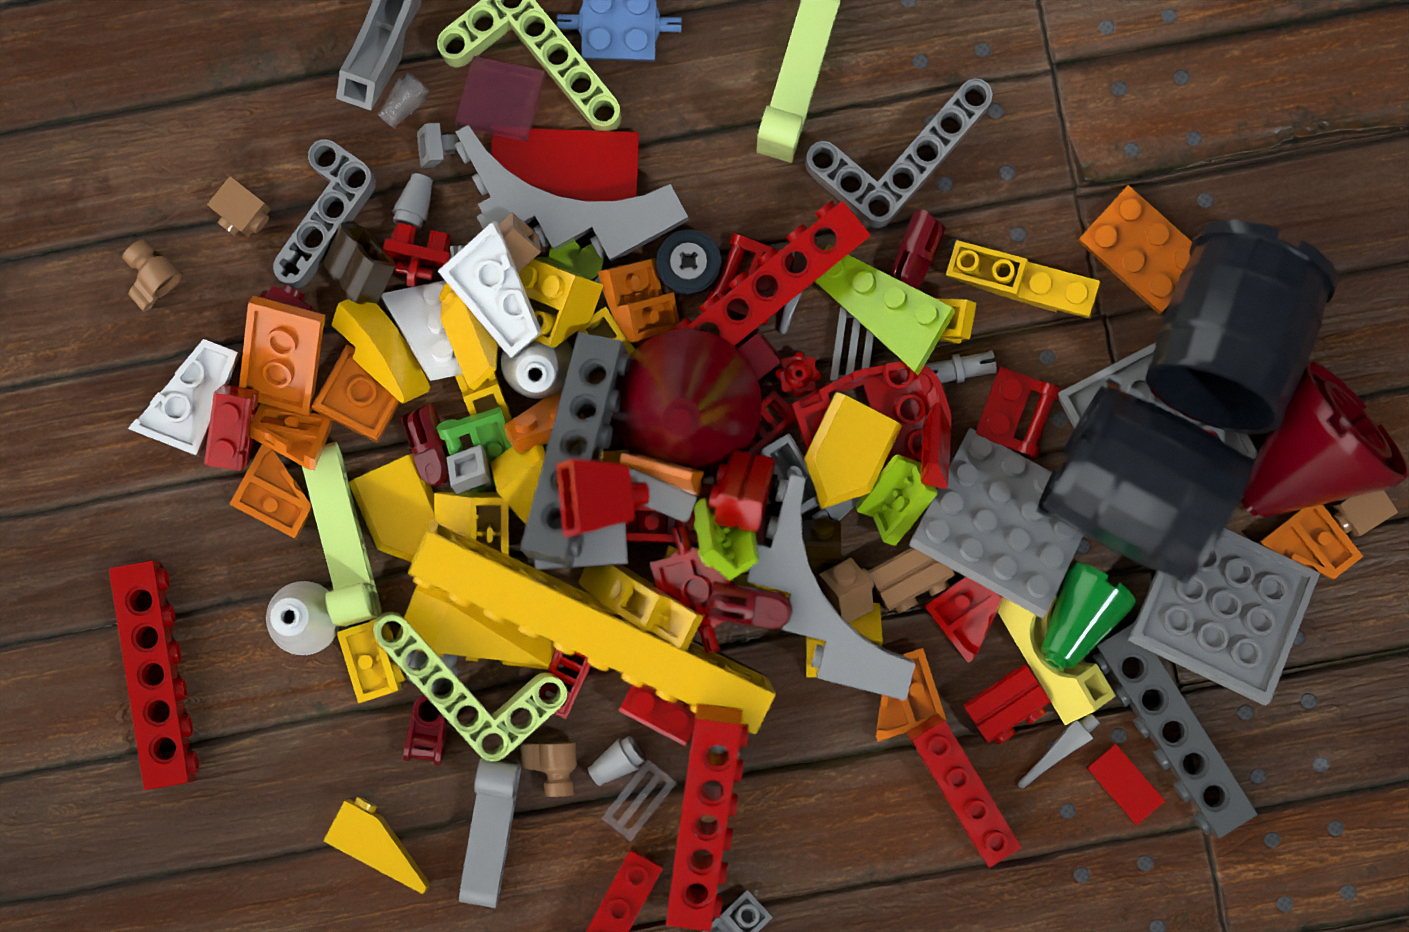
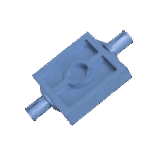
[557,0,682,61]

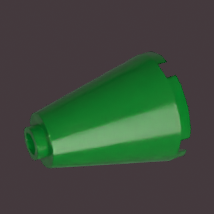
[1041,563,1136,671]

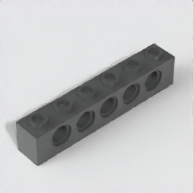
[521,332,631,567]
[1092,622,1258,839]

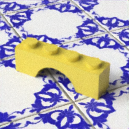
[998,595,1116,725]

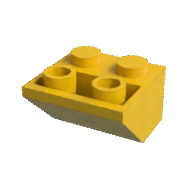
[518,259,604,348]
[434,492,509,556]

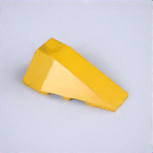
[397,585,557,670]

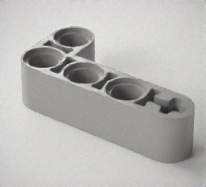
[273,139,376,288]
[459,758,521,908]

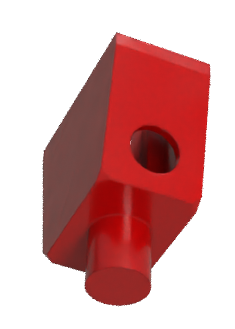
[556,459,650,537]

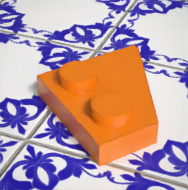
[1258,505,1364,580]

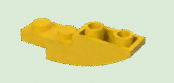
[946,240,1101,319]
[578,565,703,650]

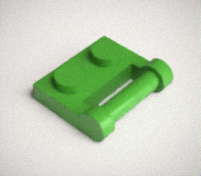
[437,407,512,492]

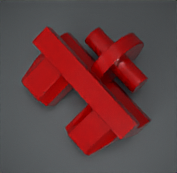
[383,223,451,287]

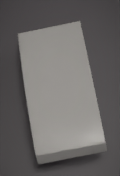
[701,890,773,932]

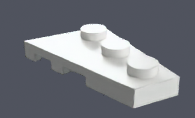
[438,221,542,358]
[381,280,463,381]
[128,339,240,456]

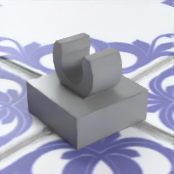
[417,123,458,168]
[447,445,491,494]

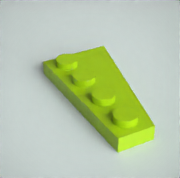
[814,245,956,375]

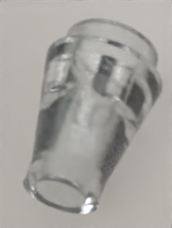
[378,72,430,128]

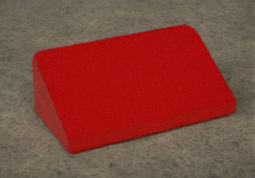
[920,402,951,489]

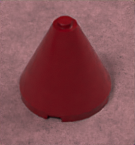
[612,329,762,477]
[1241,361,1409,518]

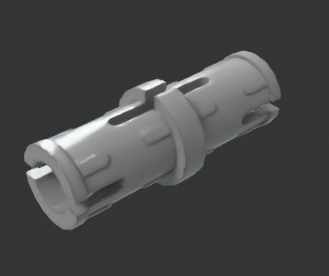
[925,350,997,384]

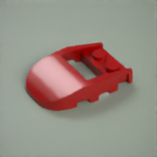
[790,361,952,473]

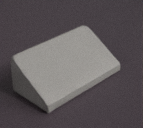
[630,469,697,522]

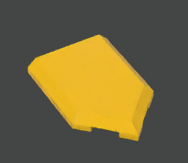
[804,392,902,510]
[348,454,435,563]

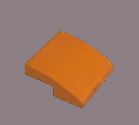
[598,258,680,342]
[620,453,712,500]

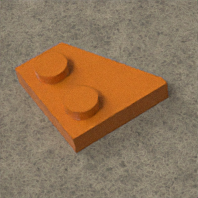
[504,389,586,453]
[250,404,332,471]
[230,444,313,540]
[875,648,946,742]

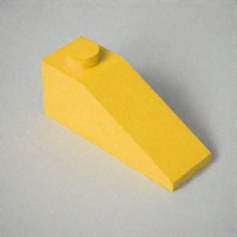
[439,283,497,391]
[323,797,430,894]

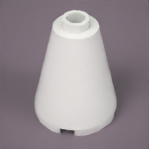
[501,340,573,399]
[266,581,339,655]

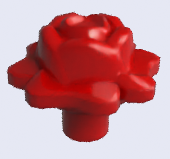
[776,352,821,397]

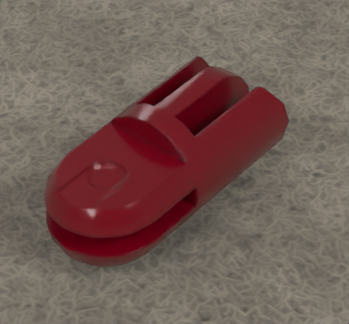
[891,209,946,289]
[400,403,450,486]
[707,581,793,629]

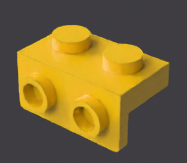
[337,618,406,703]

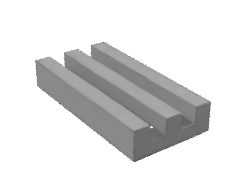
[830,307,874,386]

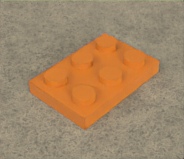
[1077,185,1192,314]
[239,296,325,416]

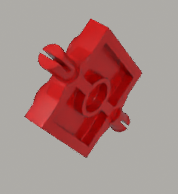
[650,526,735,654]

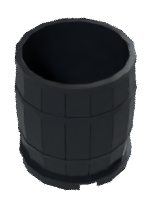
[1145,220,1339,434]
[1036,378,1252,584]

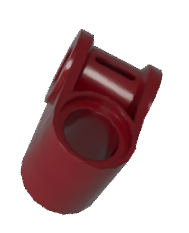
[403,693,448,766]

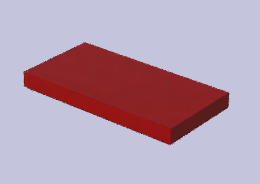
[491,128,639,202]

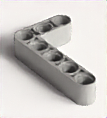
[806,78,993,228]

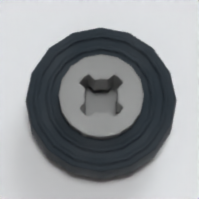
[656,229,722,296]

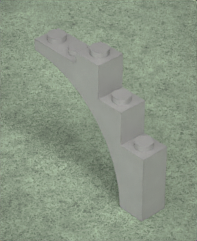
[336,0,421,110]
[454,125,689,263]
[745,473,915,700]

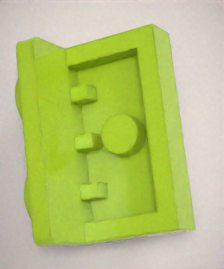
[855,455,938,546]
[694,497,759,581]

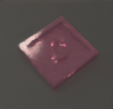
[455,56,545,142]

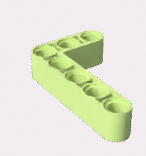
[437,0,621,131]
[757,0,841,163]
[302,442,382,626]
[373,611,567,762]

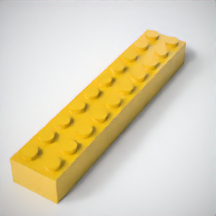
[409,520,776,735]

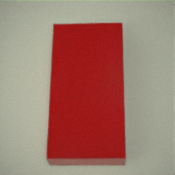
[1086,744,1165,825]

